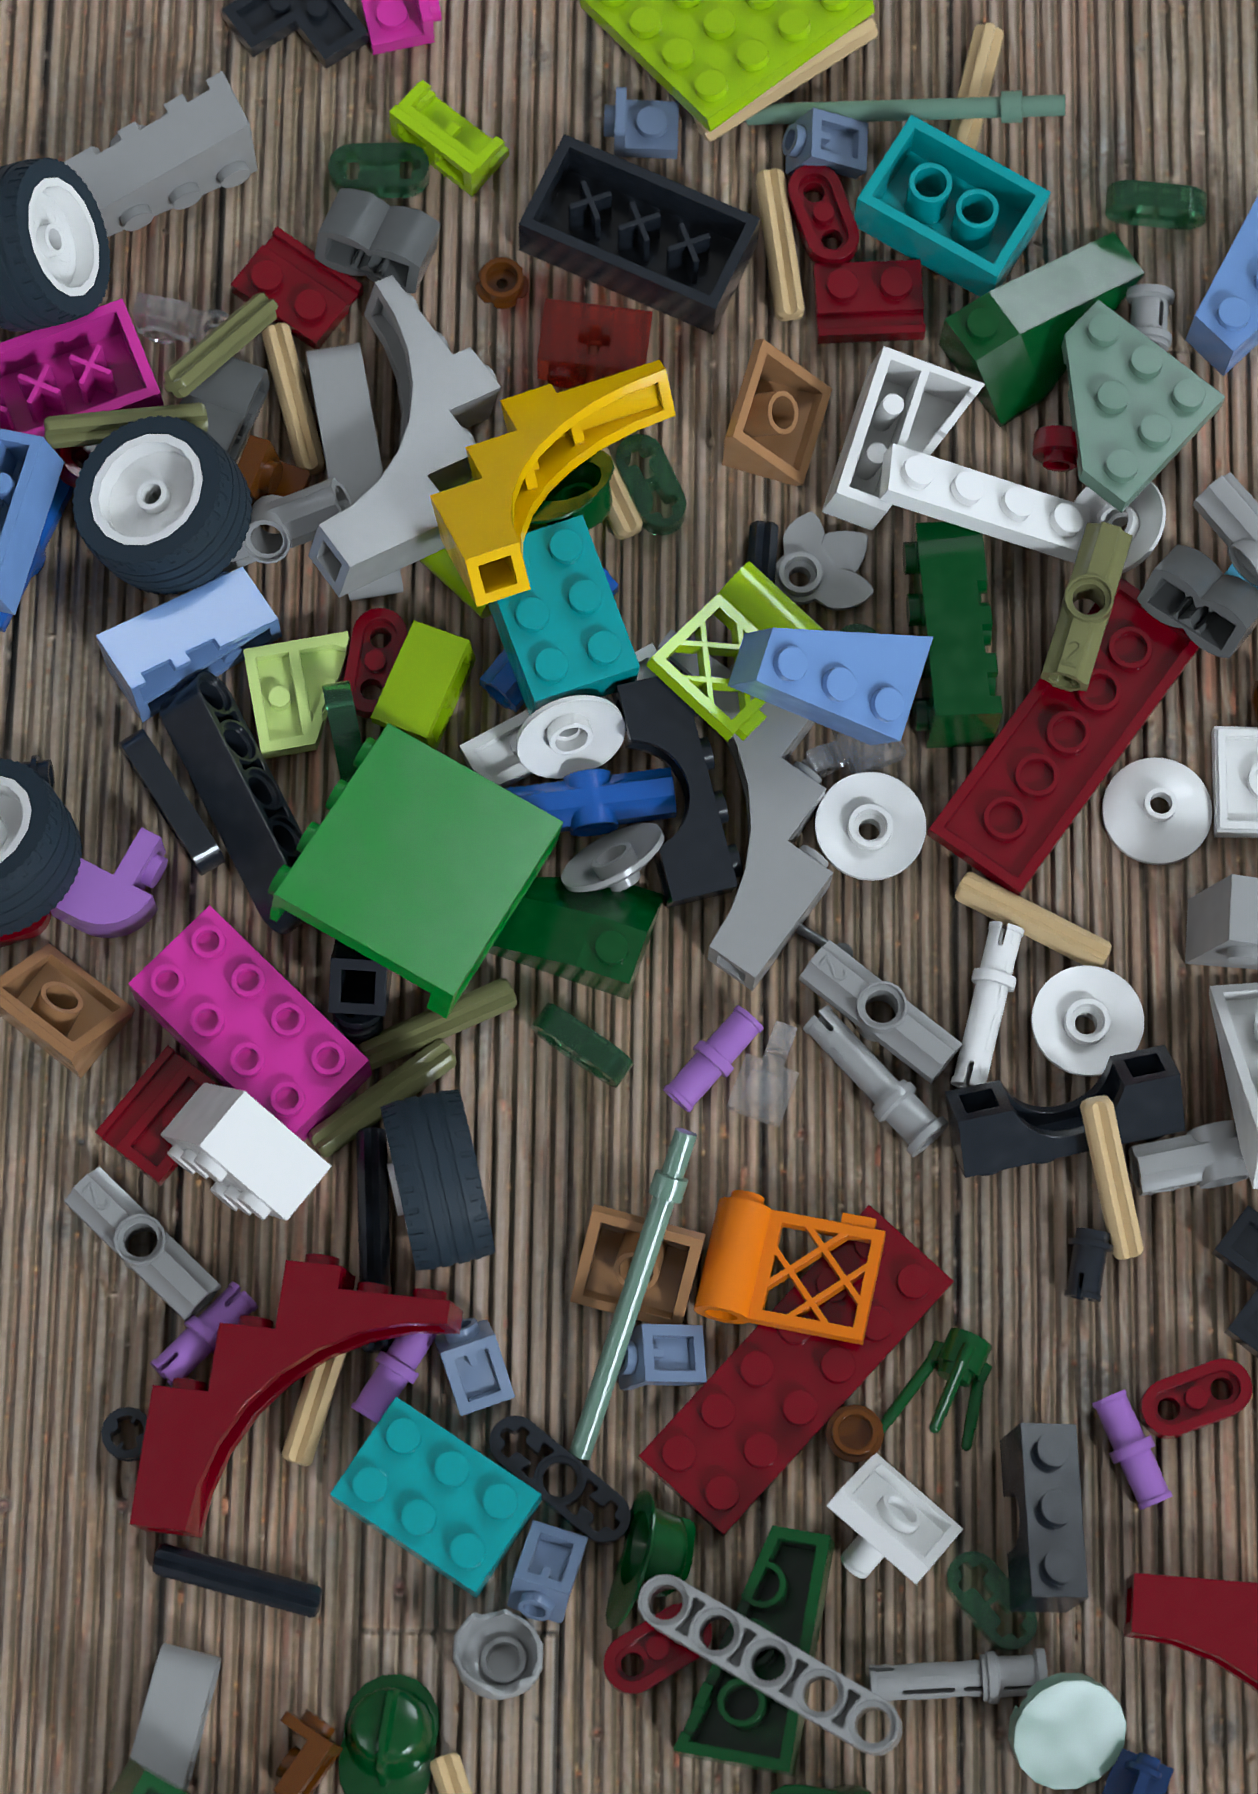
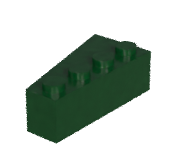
[902,522,1003,749]
[673,1525,835,1777]

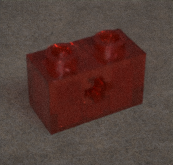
[537,298,653,388]

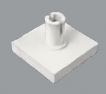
[826,1453,963,1584]

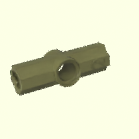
[1041,522,1133,692]

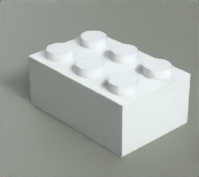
[160,1082,331,1221]

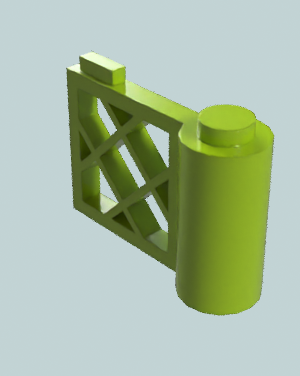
[646,561,823,742]

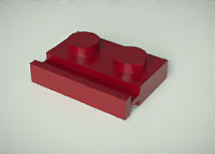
[230,227,364,350]
[813,260,926,344]
[95,1045,218,1187]

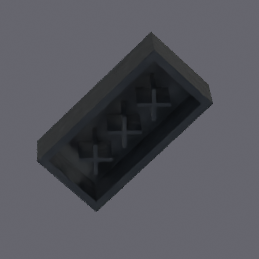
[519,134,760,335]

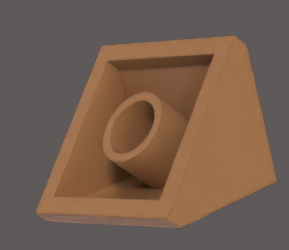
[722,339,832,486]
[0,943,135,1079]
[570,1204,705,1325]

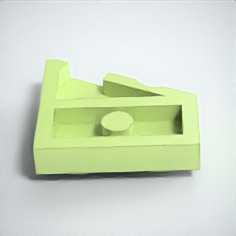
[243,631,350,759]

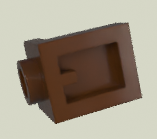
[238,435,312,507]
[273,1709,343,1794]

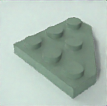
[1062,300,1225,513]

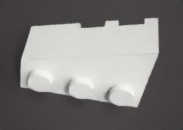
[822,346,985,530]

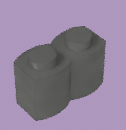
[315,188,441,293]
[179,357,270,462]
[1137,545,1258,659]

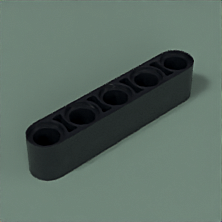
[160,672,304,935]

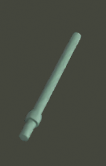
[746,90,1066,125]
[569,1128,697,1460]

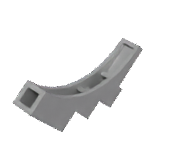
[308,275,501,597]
[658,629,833,991]

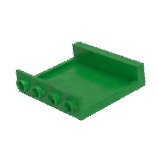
[268,723,563,1019]

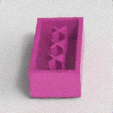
[0,298,164,450]
[128,905,372,1142]

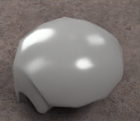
[453,1609,543,1700]

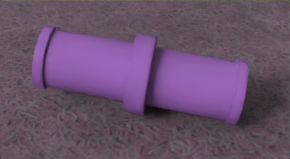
[663,1005,764,1113]
[150,1281,258,1386]
[351,1334,438,1424]
[1092,1389,1173,1510]

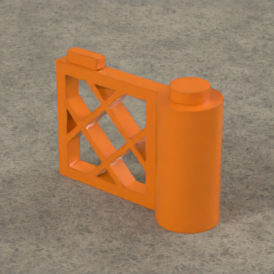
[694,1190,886,1345]

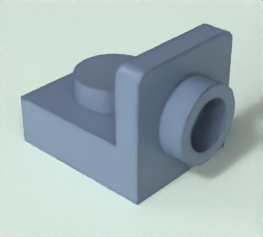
[604,87,679,159]
[782,108,868,179]
[434,1318,515,1416]
[618,1324,707,1390]
[507,1520,588,1623]

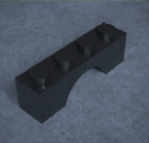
[612,670,743,908]
[945,1045,1185,1178]

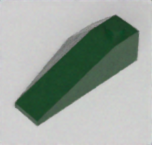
[939,232,1145,428]
[488,877,664,1000]

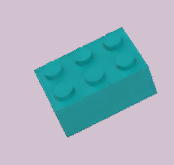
[854,114,1051,297]
[488,515,640,716]
[330,1397,542,1599]

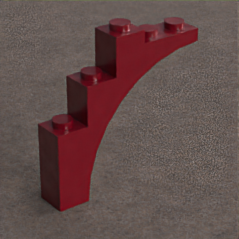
[129,1253,463,1538]
[1124,1573,1258,1693]

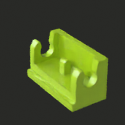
[389,80,510,197]
[370,620,476,750]

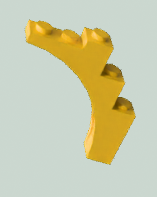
[430,360,676,607]

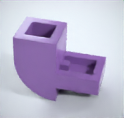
[50,827,168,938]

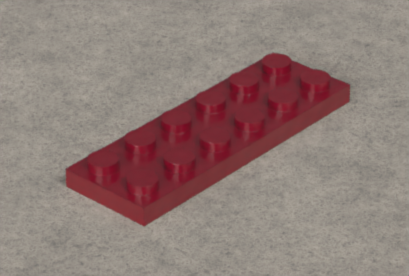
[927,578,1200,896]
[638,1205,954,1537]

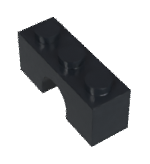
[1000,1423,1089,1613]

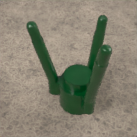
[880,1328,992,1451]

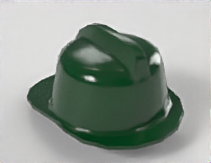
[530,450,615,530]
[606,1489,696,1629]
[339,1674,439,1794]

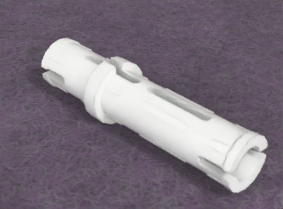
[951,921,1024,1088]

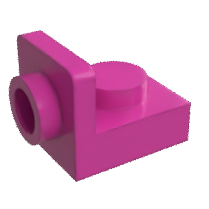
[361,0,442,55]

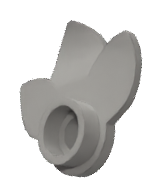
[775,511,874,611]

